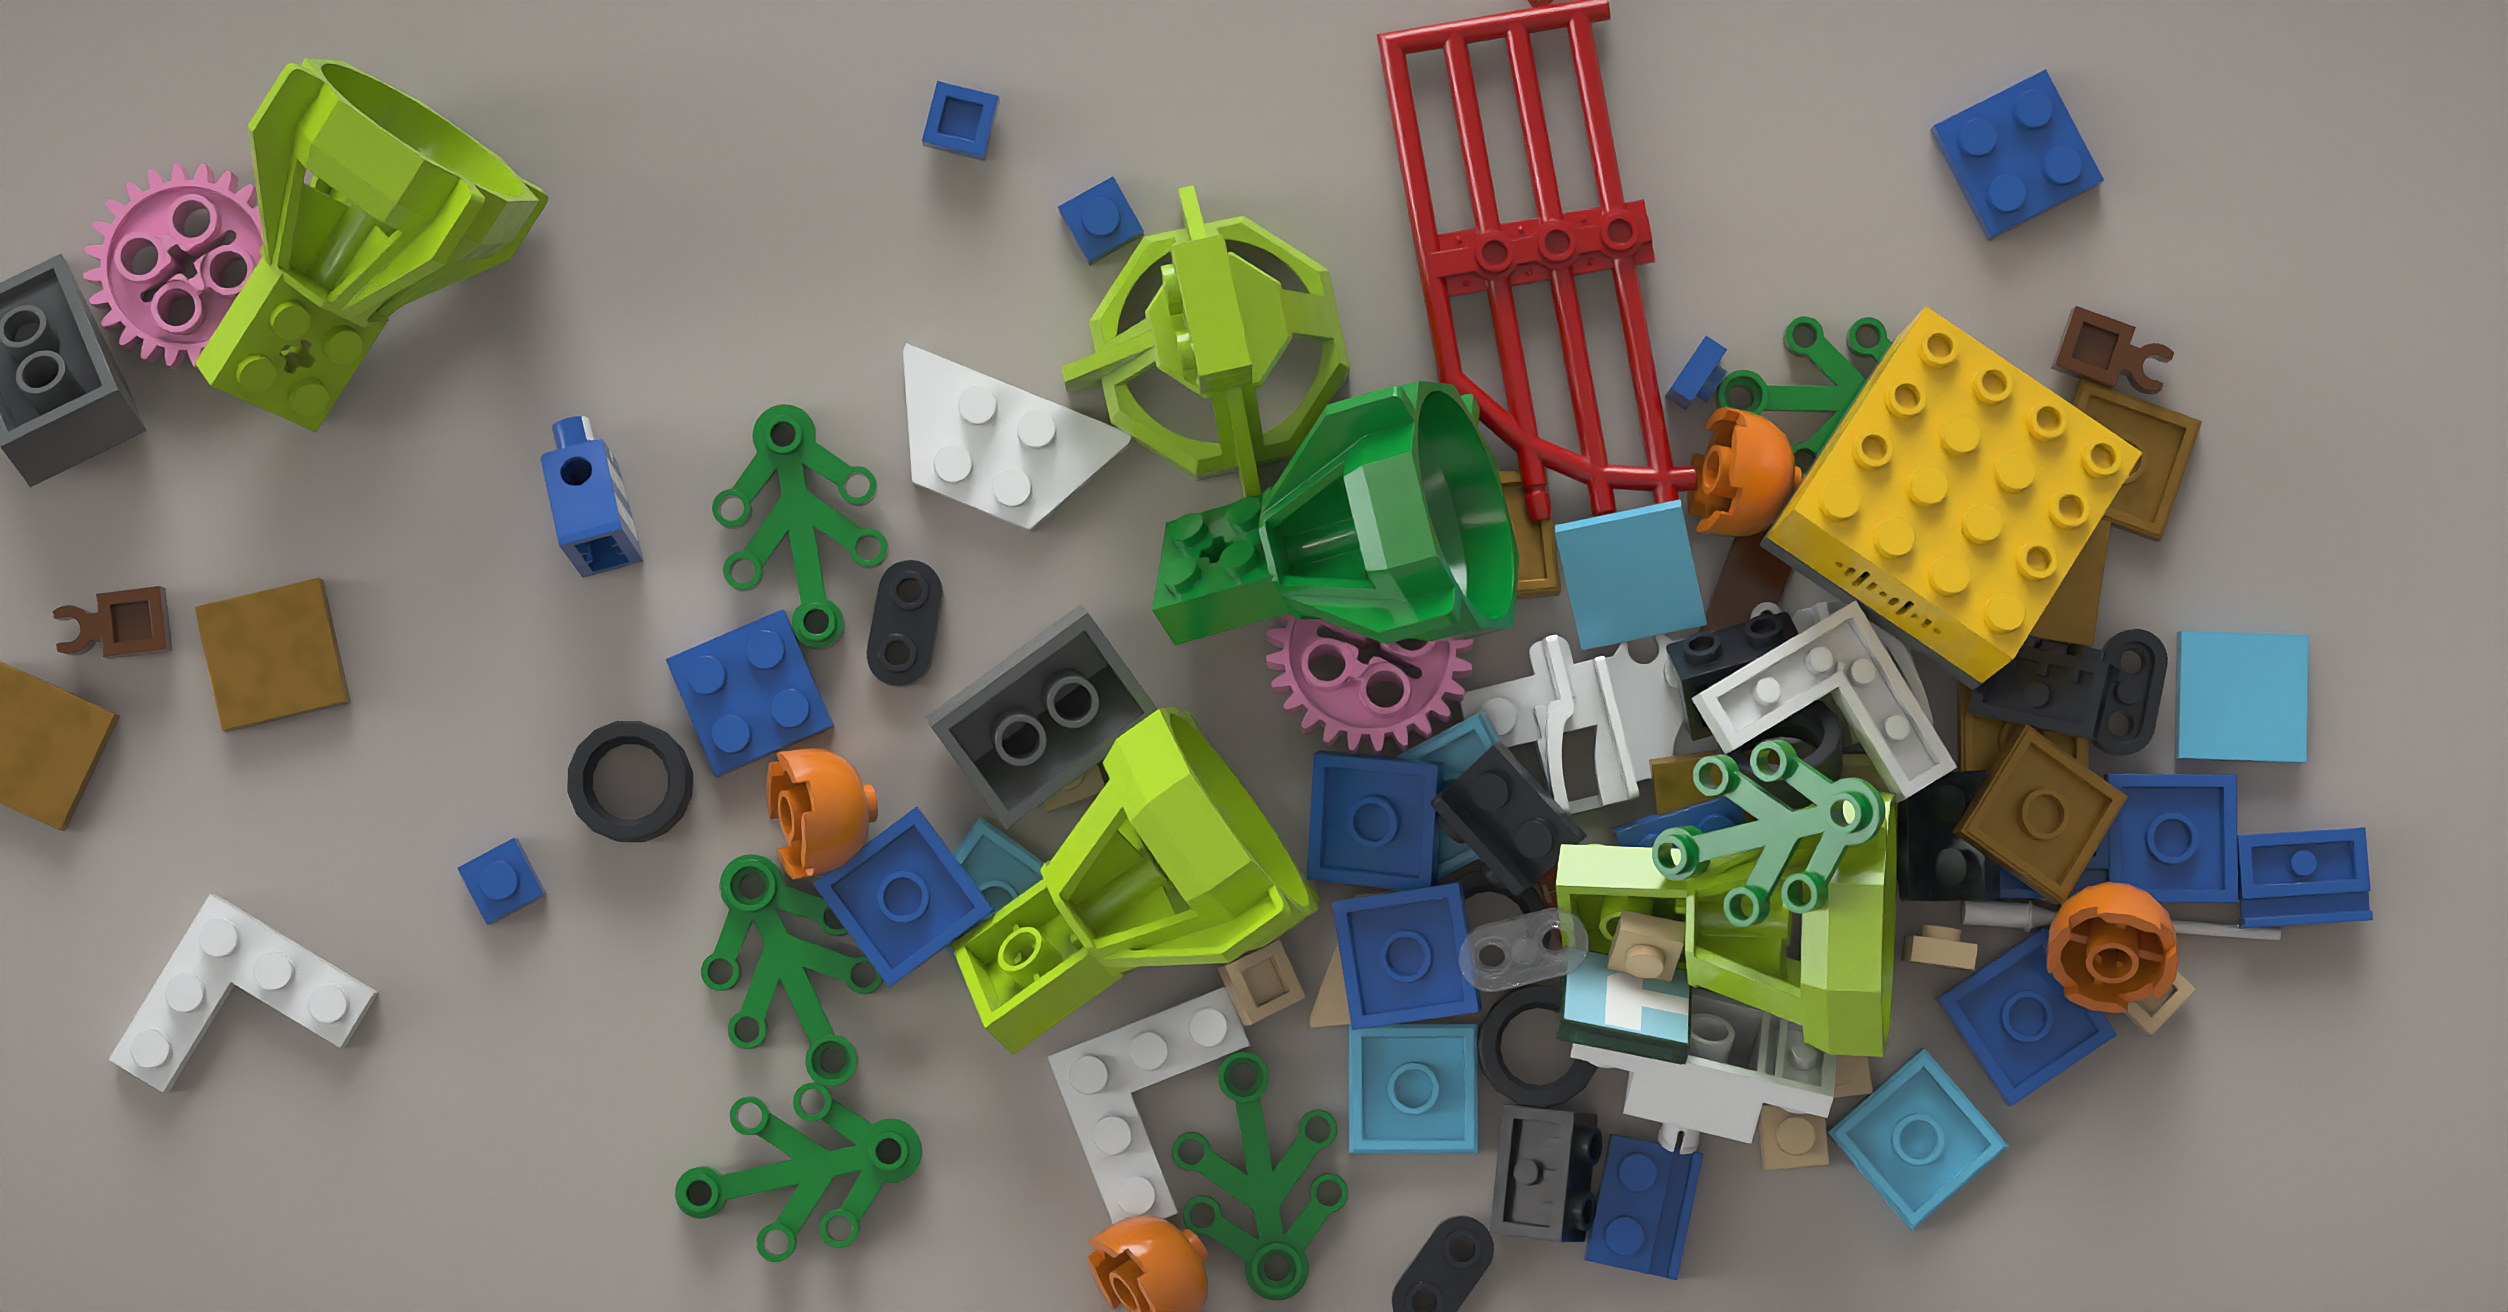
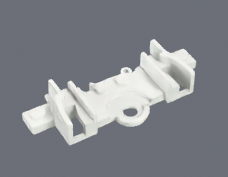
[1458,599,1933,815]

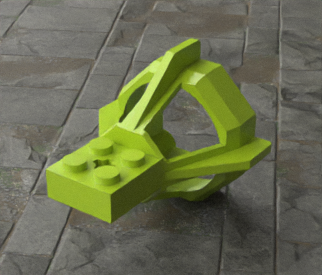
[195,58,548,432]
[1061,185,1350,498]
[951,706,1320,1055]
[1556,791,1898,1057]

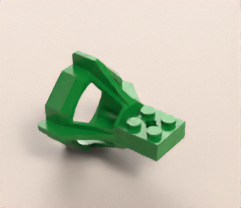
[1152,381,1519,645]

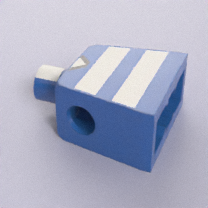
[541,416,644,578]

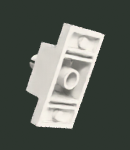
[1570,987,1837,1154]

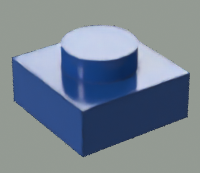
[922,81,1000,161]
[1058,176,1144,265]
[1665,335,1728,410]
[457,838,547,925]

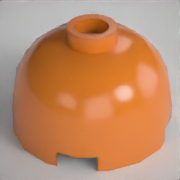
[1687,407,1802,537]
[766,749,878,879]
[2046,882,2179,1013]
[1087,1215,1208,1312]

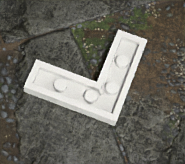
[1691,600,1957,803]
[108,894,378,1093]
[1048,987,1250,1224]

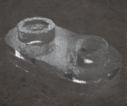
[1459,908,1588,992]

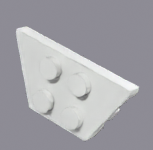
[903,343,1132,532]

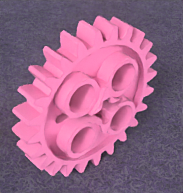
[83,163,263,371]
[1266,613,1473,756]

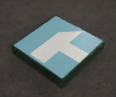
[1556,946,1692,1065]

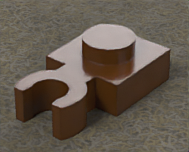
[2051,306,2174,394]
[53,586,172,659]

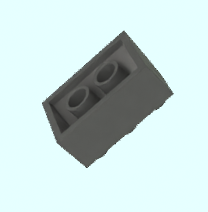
[926,605,1158,830]

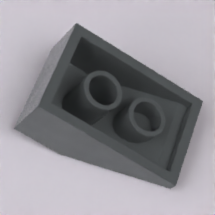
[0,254,147,487]

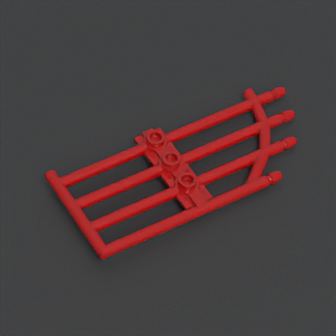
[1376,0,1698,523]

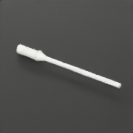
[1961,900,2281,940]

